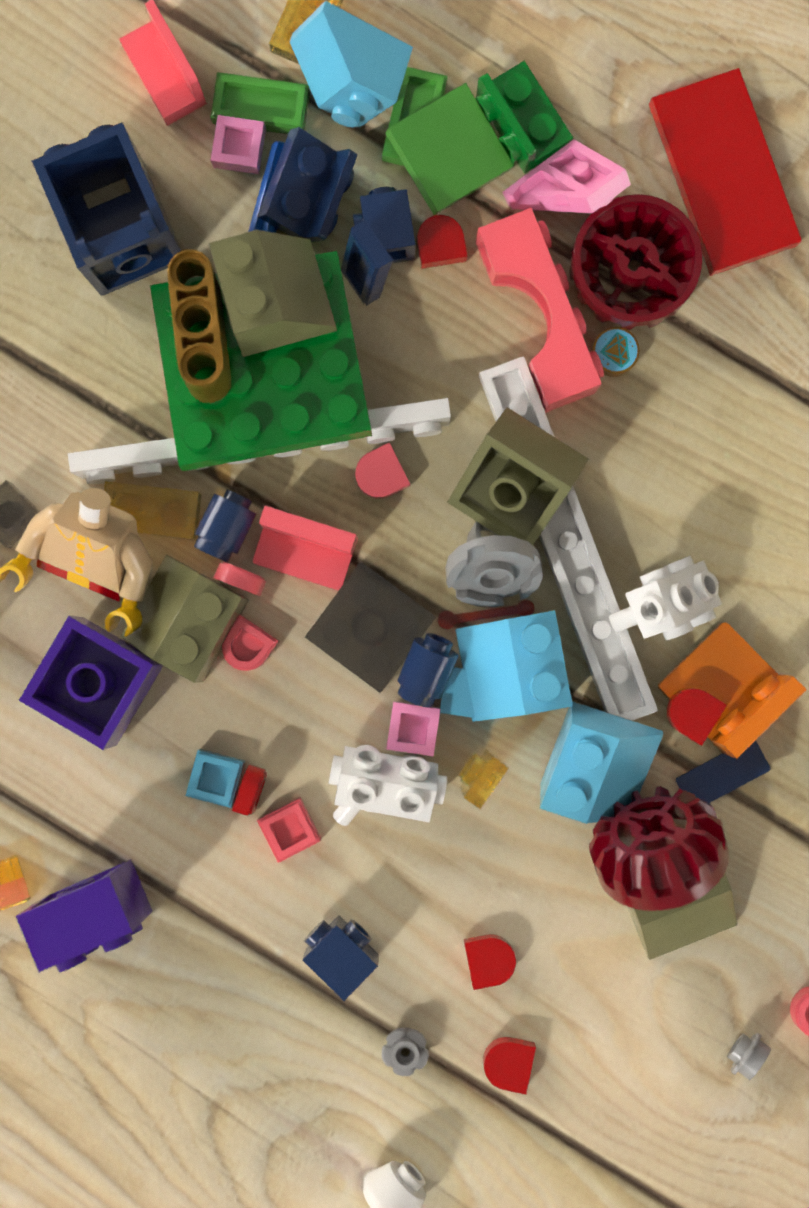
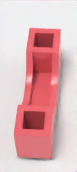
[476,208,604,413]

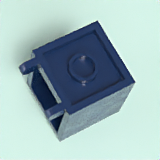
[32,122,182,297]

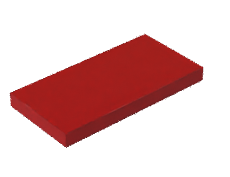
[649,68,802,276]

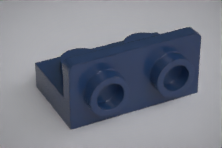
[257,127,358,242]

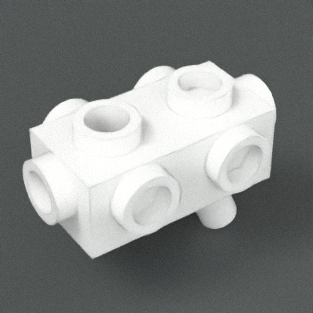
[609,556,722,640]
[328,745,447,826]

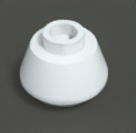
[363,1161,426,1208]

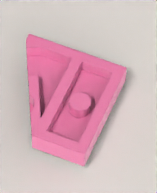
[503,139,631,213]

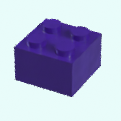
[18,616,163,750]
[15,859,153,973]

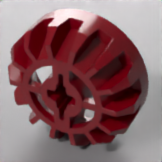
[569,194,703,330]
[589,786,729,911]

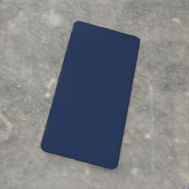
[676,740,771,803]

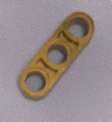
[167,249,231,403]

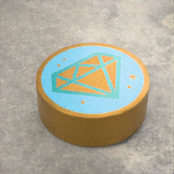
[591,327,640,377]

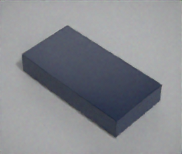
[341,219,393,306]

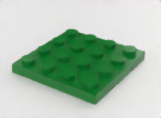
[150,251,372,471]

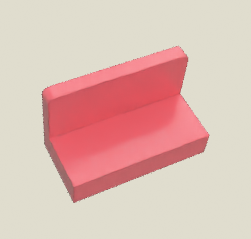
[119,0,207,126]
[253,505,358,590]

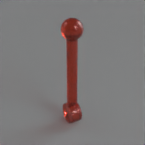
[437,599,535,629]

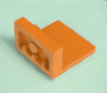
[658,622,807,758]

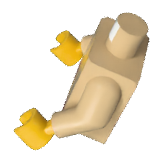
[0,488,152,637]

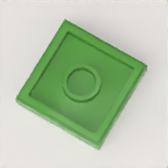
[385,83,514,215]

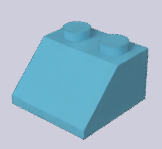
[290,1,413,128]
[455,610,573,722]
[540,701,663,824]

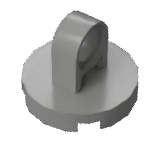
[445,521,543,607]

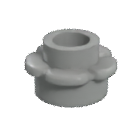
[382,1028,429,1076]
[727,1033,771,1080]

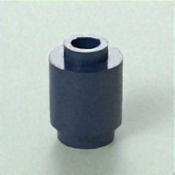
[194,489,257,563]
[397,633,458,708]

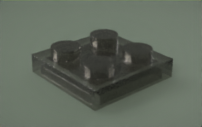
[305,561,436,693]

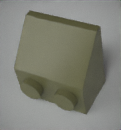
[209,230,337,357]
[447,407,589,546]
[121,554,249,683]
[628,874,737,960]

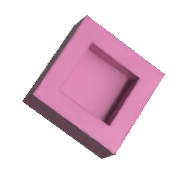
[210,115,266,174]
[386,701,440,756]

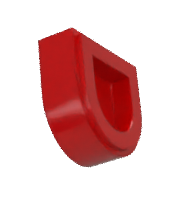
[417,215,468,269]
[667,688,727,746]
[232,764,267,816]
[463,934,516,990]
[483,1037,536,1095]

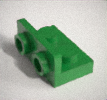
[475,60,573,174]

